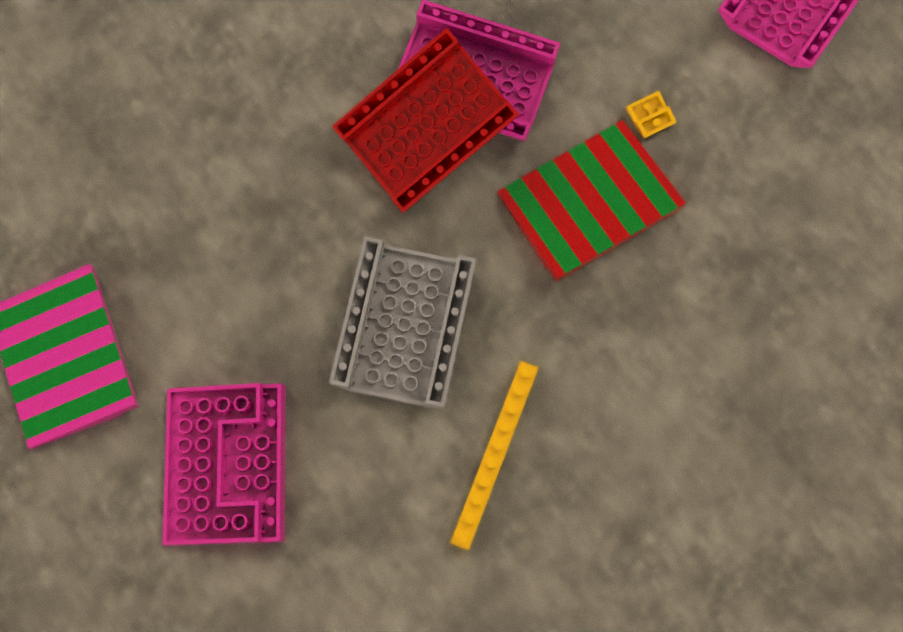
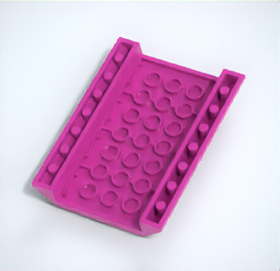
[398,0,561,141]
[718,0,859,68]

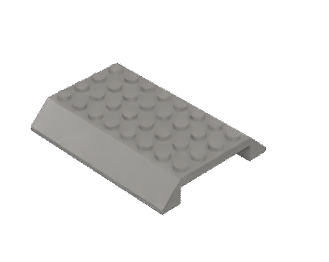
[329,236,476,408]

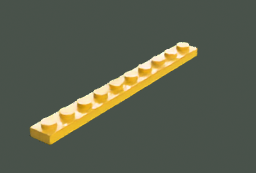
[450,361,539,551]

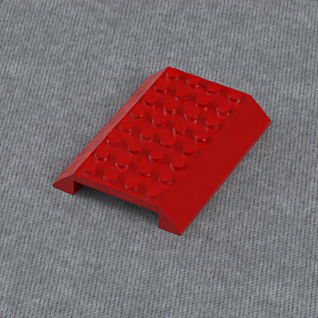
[331,28,520,213]

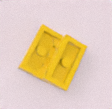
[625,91,677,138]

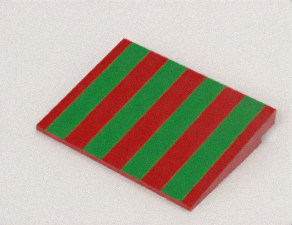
[497,120,686,283]

